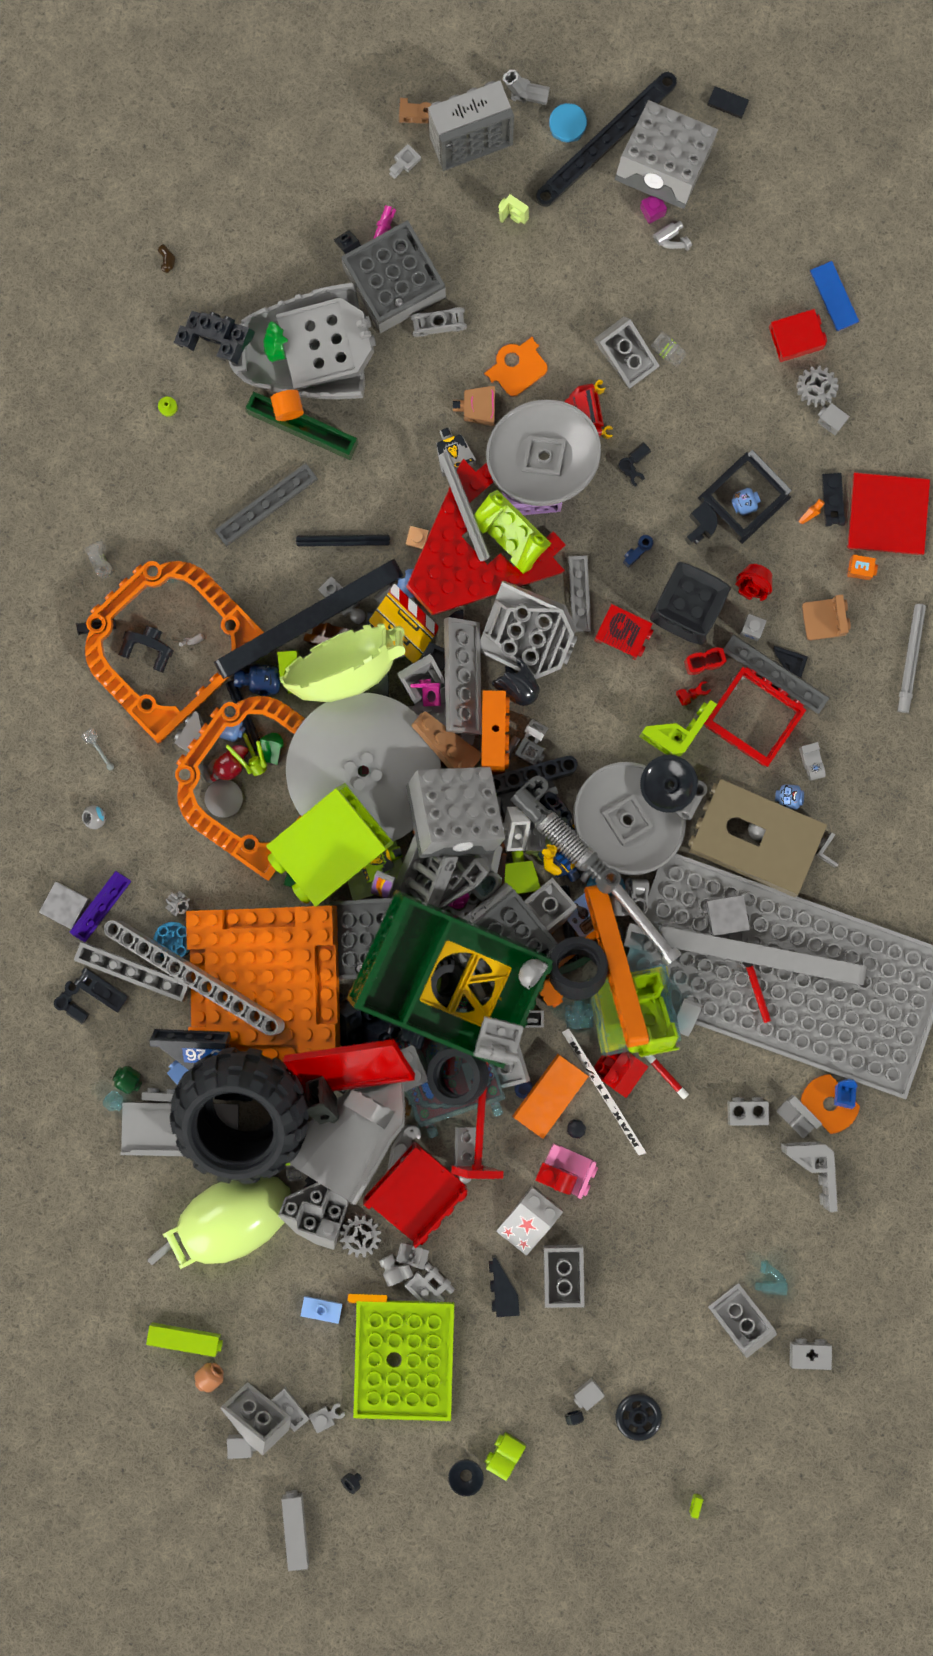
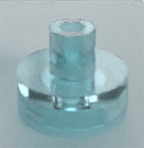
[103,1091,123,1111]

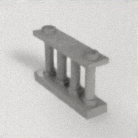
[390,835,458,907]

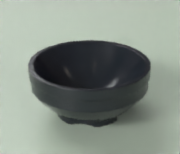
[448,1459,484,1497]

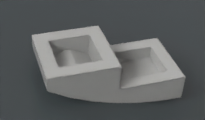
[673,998,702,1037]

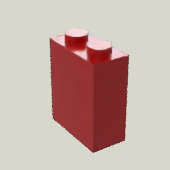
[769,309,827,362]

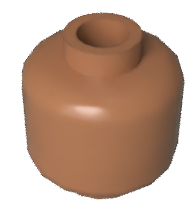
[194,1363,224,1393]

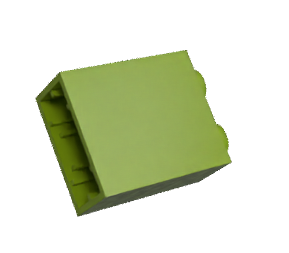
[266,783,394,907]

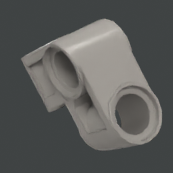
[610,878,649,916]

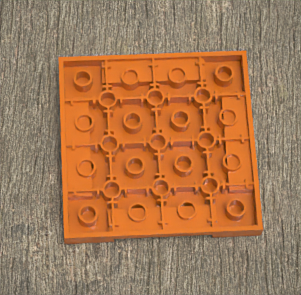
[186,906,341,1063]

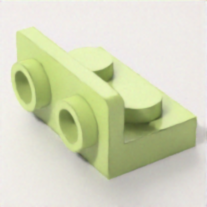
[498,194,529,224]

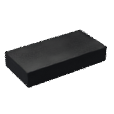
[707,86,749,119]

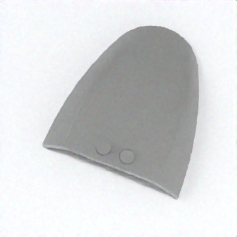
[229,283,365,399]

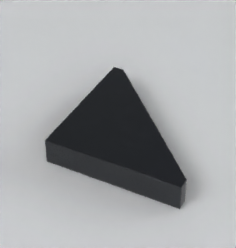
[773,646,808,678]

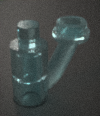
[755,1260,788,1296]

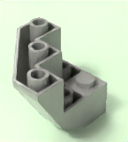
[278,1182,349,1250]

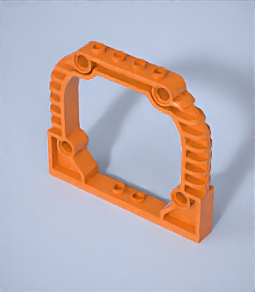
[85,561,264,744]
[175,696,305,881]

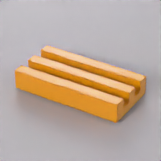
[348,1294,388,1304]

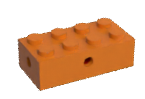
[482,691,510,775]

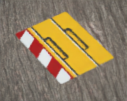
[369,584,438,664]

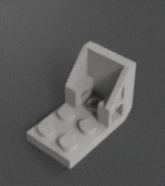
[397,654,446,726]
[781,1141,838,1212]

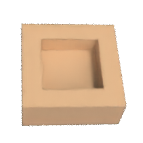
[406,526,429,549]

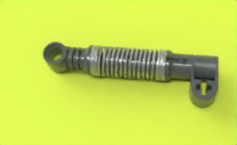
[510,776,621,894]

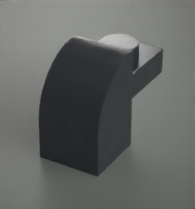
[685,501,717,546]

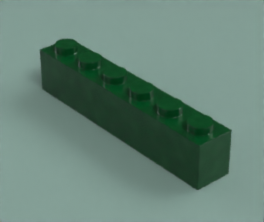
[245,391,358,460]

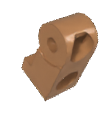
[399,98,431,124]

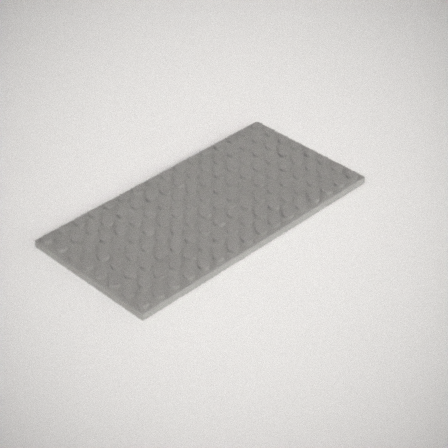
[626,854,933,1099]

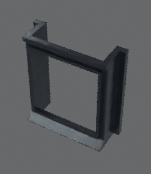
[698,450,792,544]

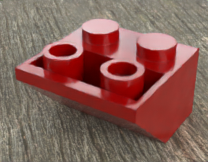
[593,1047,649,1098]

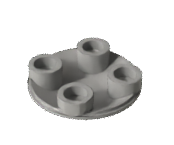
[205,780,243,818]

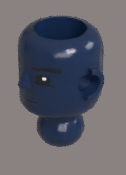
[234,664,280,697]

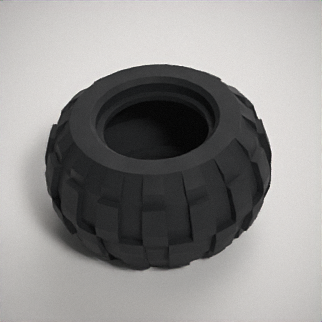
[169,1047,309,1184]

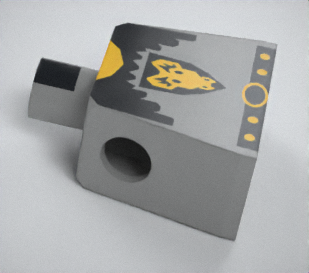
[436,428,476,477]

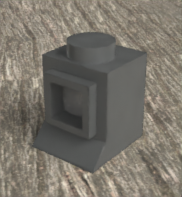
[515,737,545,765]

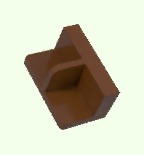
[303,622,349,646]

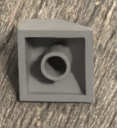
[524,878,577,934]

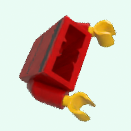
[564,380,613,439]

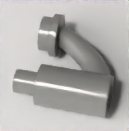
[653,221,692,251]

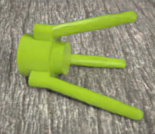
[226,733,268,776]

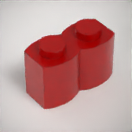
[684,647,727,675]

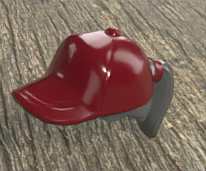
[198,745,249,783]

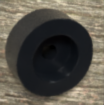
[341,1473,362,1494]

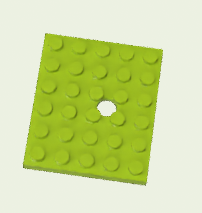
[353,1300,454,1421]

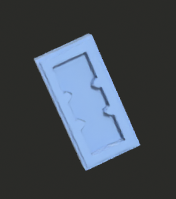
[301,1296,343,1324]

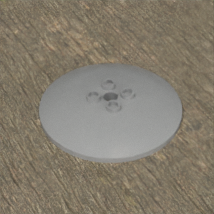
[486,400,601,506]
[573,762,686,875]

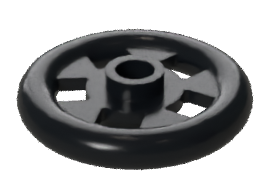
[615,1393,662,1441]

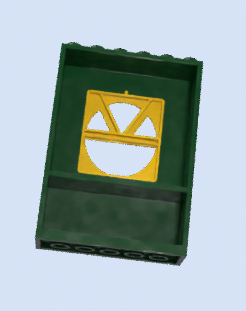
[347,890,553,1069]

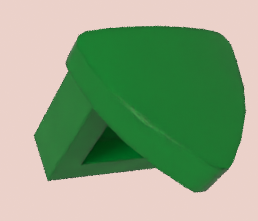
[259,732,283,765]

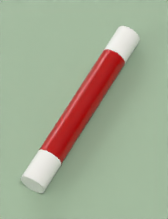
[644,1055,689,1099]

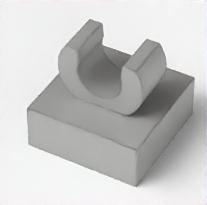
[525,719,549,744]

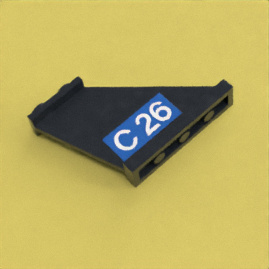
[149,1029,253,1101]

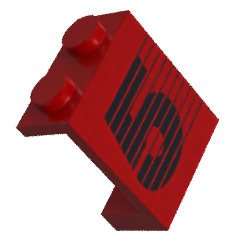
[594,604,654,660]

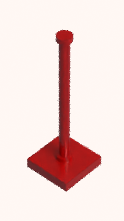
[451,1062,504,1179]

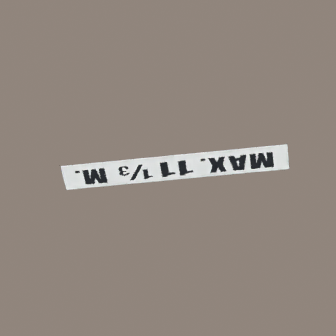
[562,1029,646,1155]

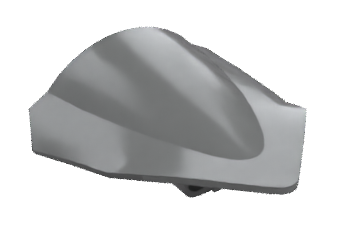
[290,1082,405,1205]

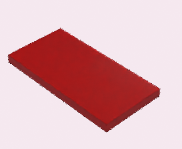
[283,1039,415,1093]

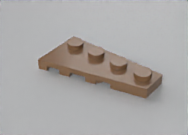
[411,711,482,769]

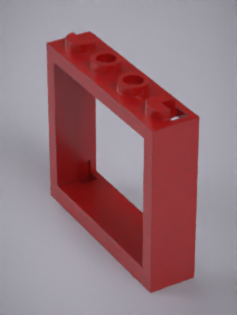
[703,667,806,768]

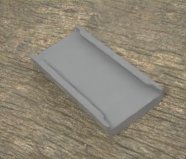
[120,1102,239,1156]

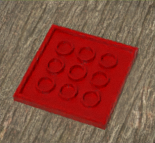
[847,473,930,555]

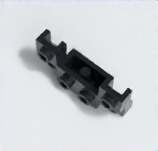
[173,311,255,365]

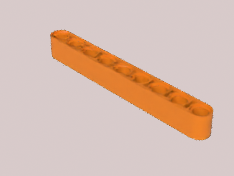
[584,885,649,1048]

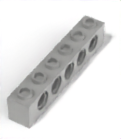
[74,942,190,1002]

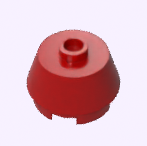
[735,564,773,601]

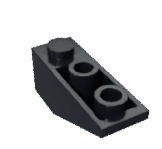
[489,1255,520,1317]

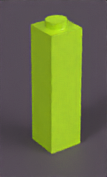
[146,1322,223,1357]

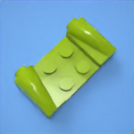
[474,490,551,574]

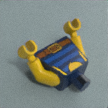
[537,824,581,882]

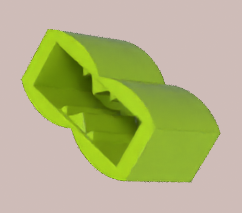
[484,1432,526,1481]

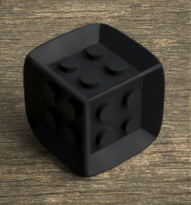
[650,562,731,645]

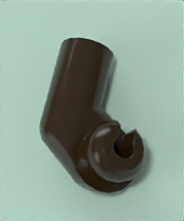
[157,244,175,273]

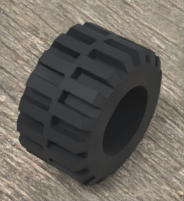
[431,957,470,1008]

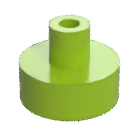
[158,396,178,417]

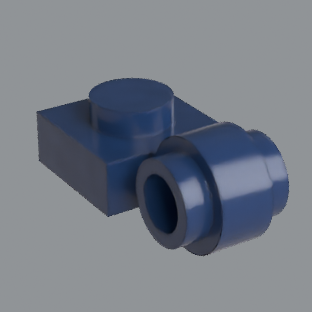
[623,535,653,568]

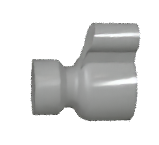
[379,1254,414,1287]

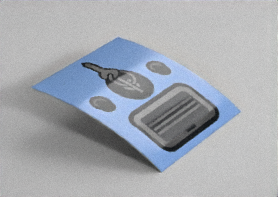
[567,893,594,937]

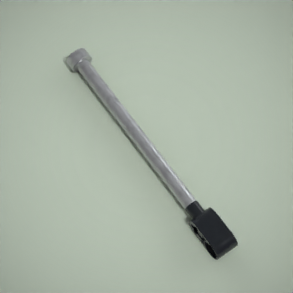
[539,792,682,966]

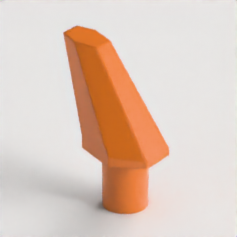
[798,499,825,524]

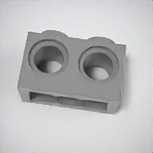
[727,1097,769,1125]

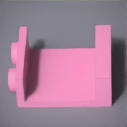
[545,1143,598,1199]

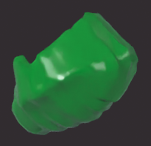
[263,321,288,362]

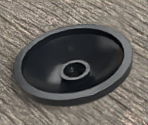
[640,755,698,813]

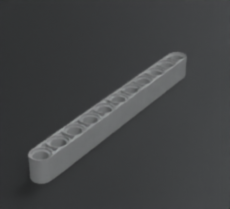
[104,920,285,1035]
[658,926,867,985]

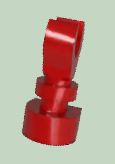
[676,681,711,707]

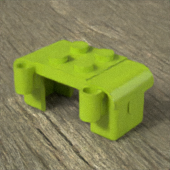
[627,972,679,1057]

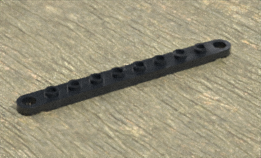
[536,72,677,207]

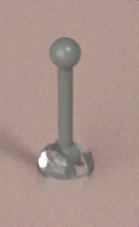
[81,728,114,771]

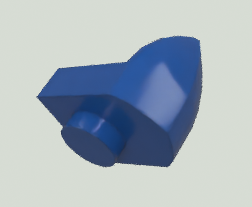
[834,1079,857,1109]

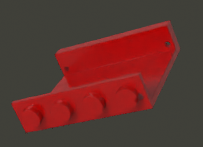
[363,1141,468,1248]

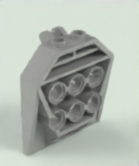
[276,298,376,390]
[480,581,578,679]

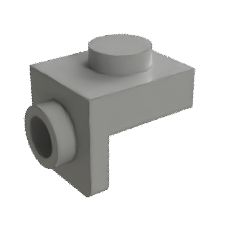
[396,1243,429,1270]

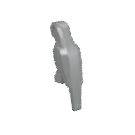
[387,1124,421,1171]

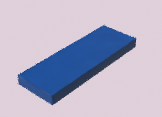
[810,261,859,331]

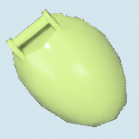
[279,623,405,702]
[163,1176,291,1269]

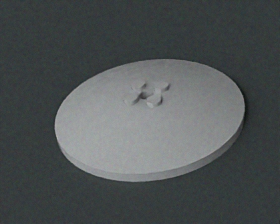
[286,693,441,841]

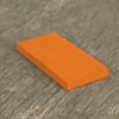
[512,1054,589,1139]

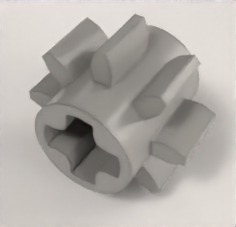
[165,891,190,916]

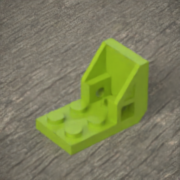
[639,700,717,756]

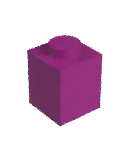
[640,196,667,224]

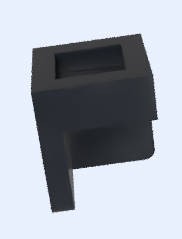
[422,642,445,670]

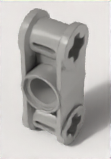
[410,307,467,337]

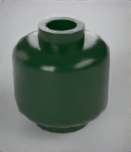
[112,1066,142,1094]

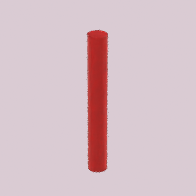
[746,966,771,1023]

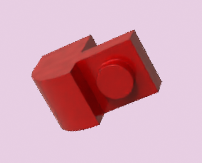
[535,1162,578,1195]

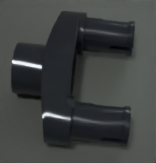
[118,625,174,673]

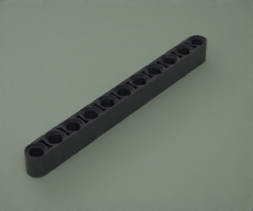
[213,559,404,679]

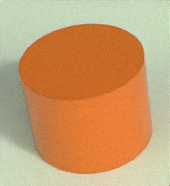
[271,390,304,421]

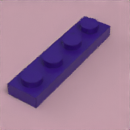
[70,871,131,942]

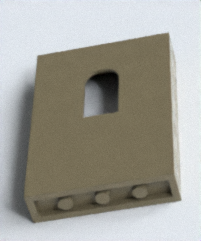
[688,779,827,897]

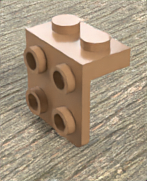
[802,595,851,641]

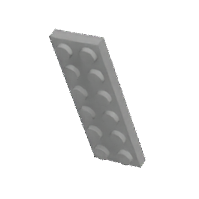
[444,617,482,736]

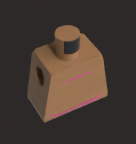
[453,386,495,426]

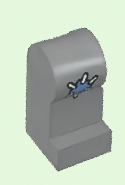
[799,742,825,781]

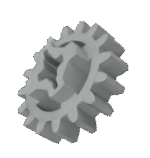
[797,366,839,407]
[340,1215,382,1258]

